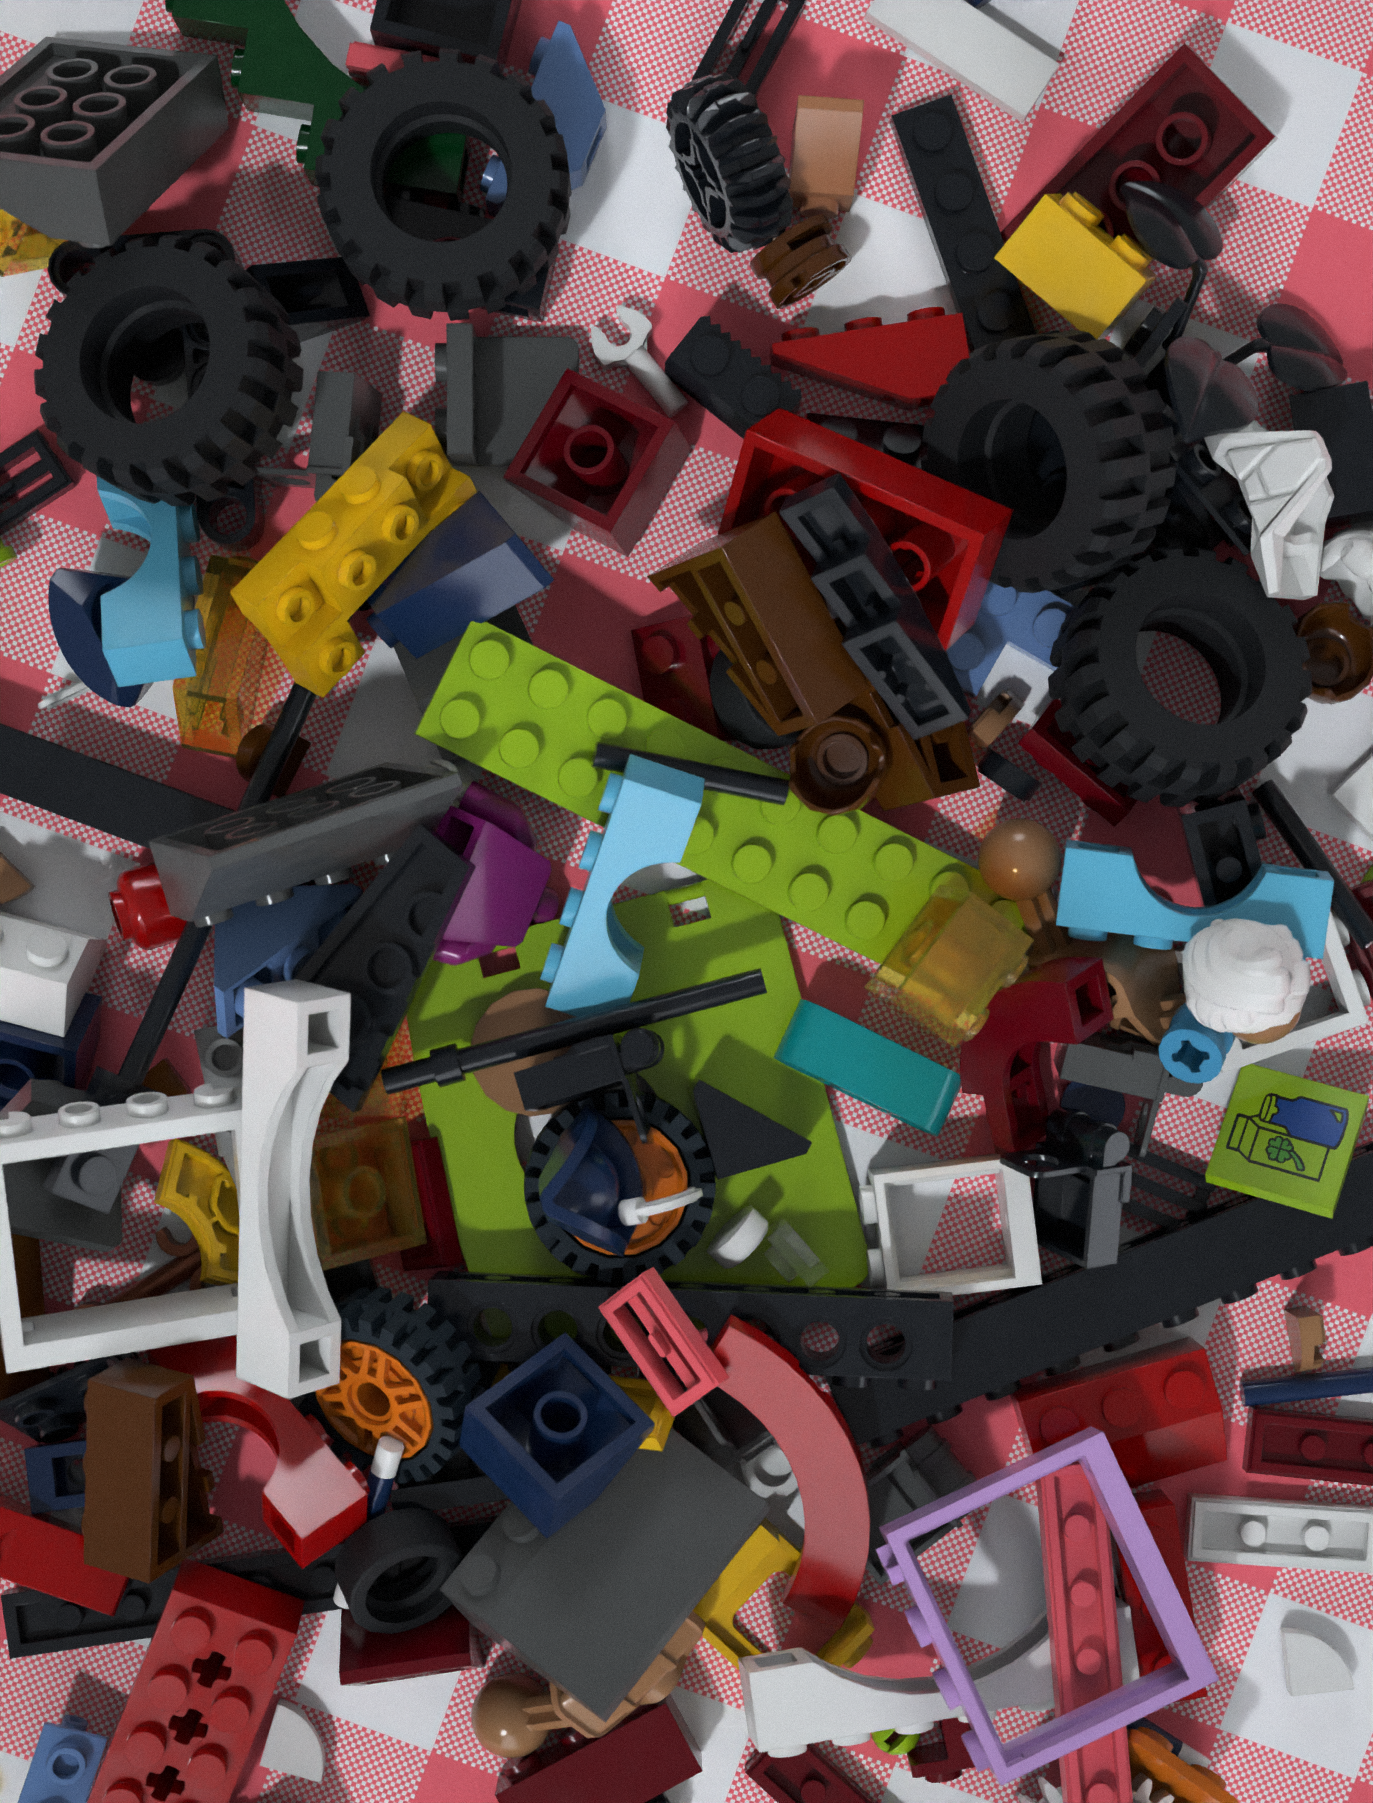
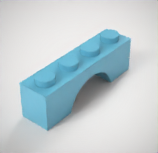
[97,476,206,687]
[540,754,705,1017]
[1056,839,1334,960]

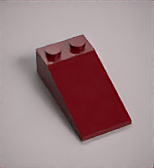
[1000,43,1278,267]

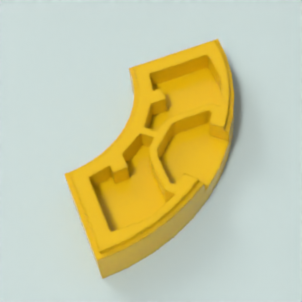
[154,1138,239,1286]

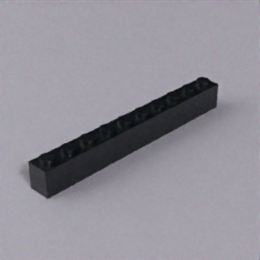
[825,1140,1373,1449]

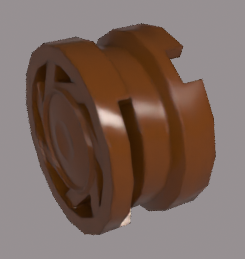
[750,214,852,309]

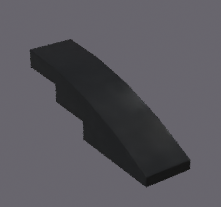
[779,472,971,740]

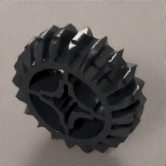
[666,72,793,253]

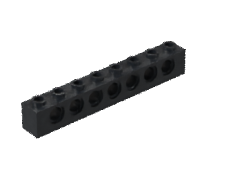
[428,1271,954,1391]

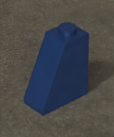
[366,490,554,659]

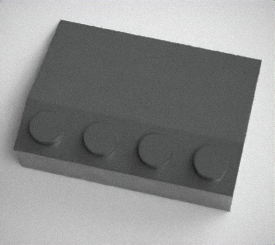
[0,37,229,248]
[148,762,463,927]
[440,1428,771,1723]

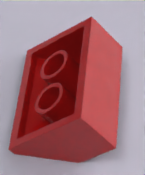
[1010,1336,1228,1488]

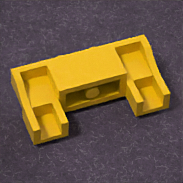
[230,411,477,698]

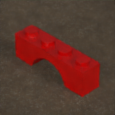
[147,1335,370,1569]

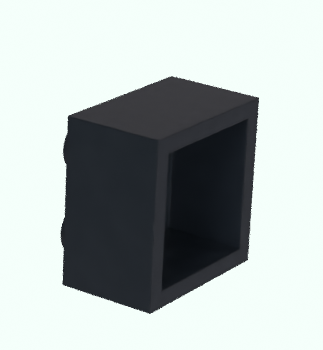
[370,0,522,75]

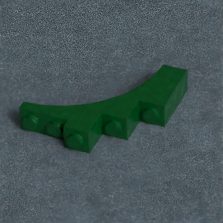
[165,0,471,208]

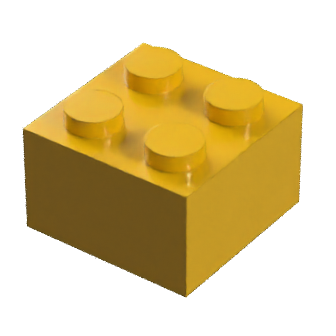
[994,192,1157,340]

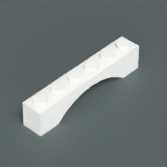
[236,979,351,1399]
[738,1596,1140,1758]

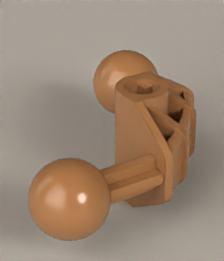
[978,818,1303,1046]
[471,1611,705,1758]

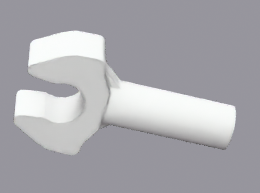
[591,305,689,418]

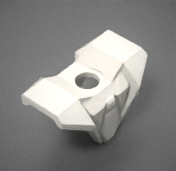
[1204,420,1335,600]

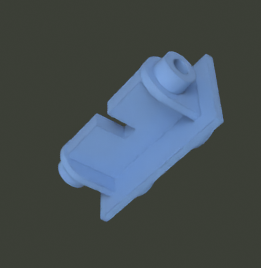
[17,1715,107,1803]

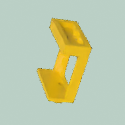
[693,1517,875,1670]

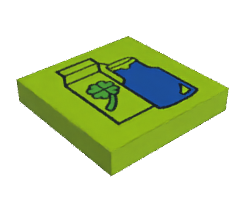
[1205,1064,1369,1219]

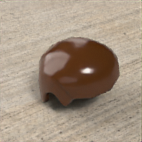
[1292,601,1373,705]
[788,713,887,816]

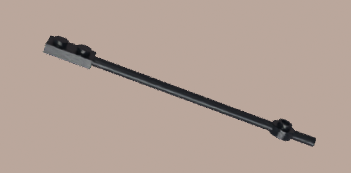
[43,600,371,1214]

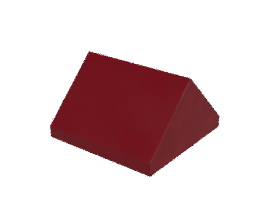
[339,1604,484,1686]

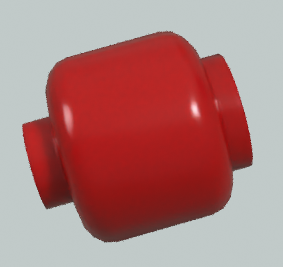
[108,862,187,950]

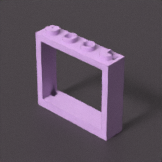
[876,1426,1219,1786]

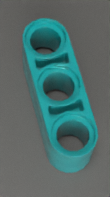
[773,999,961,1137]

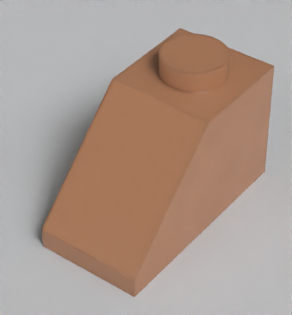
[788,95,864,219]

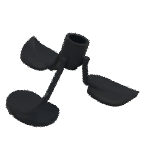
[1119,181,1348,444]

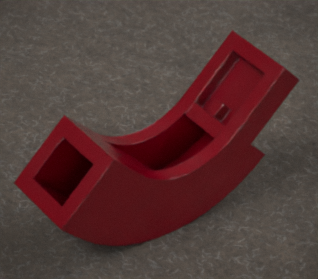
[960,957,1114,1154]

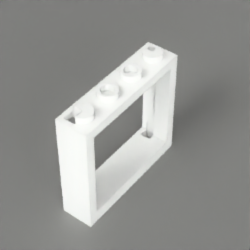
[0,1083,242,1373]

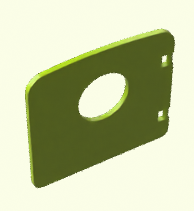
[406,879,868,1343]

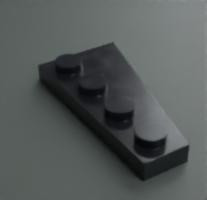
[293,823,476,1113]

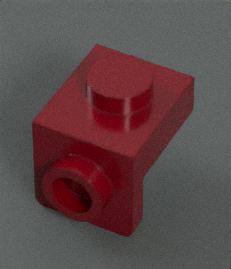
[907,1717,975,1783]

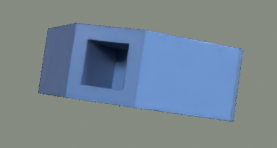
[480,20,607,217]
[214,884,363,1038]

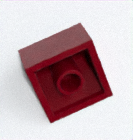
[503,368,691,557]

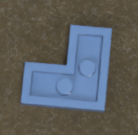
[947,581,1076,698]

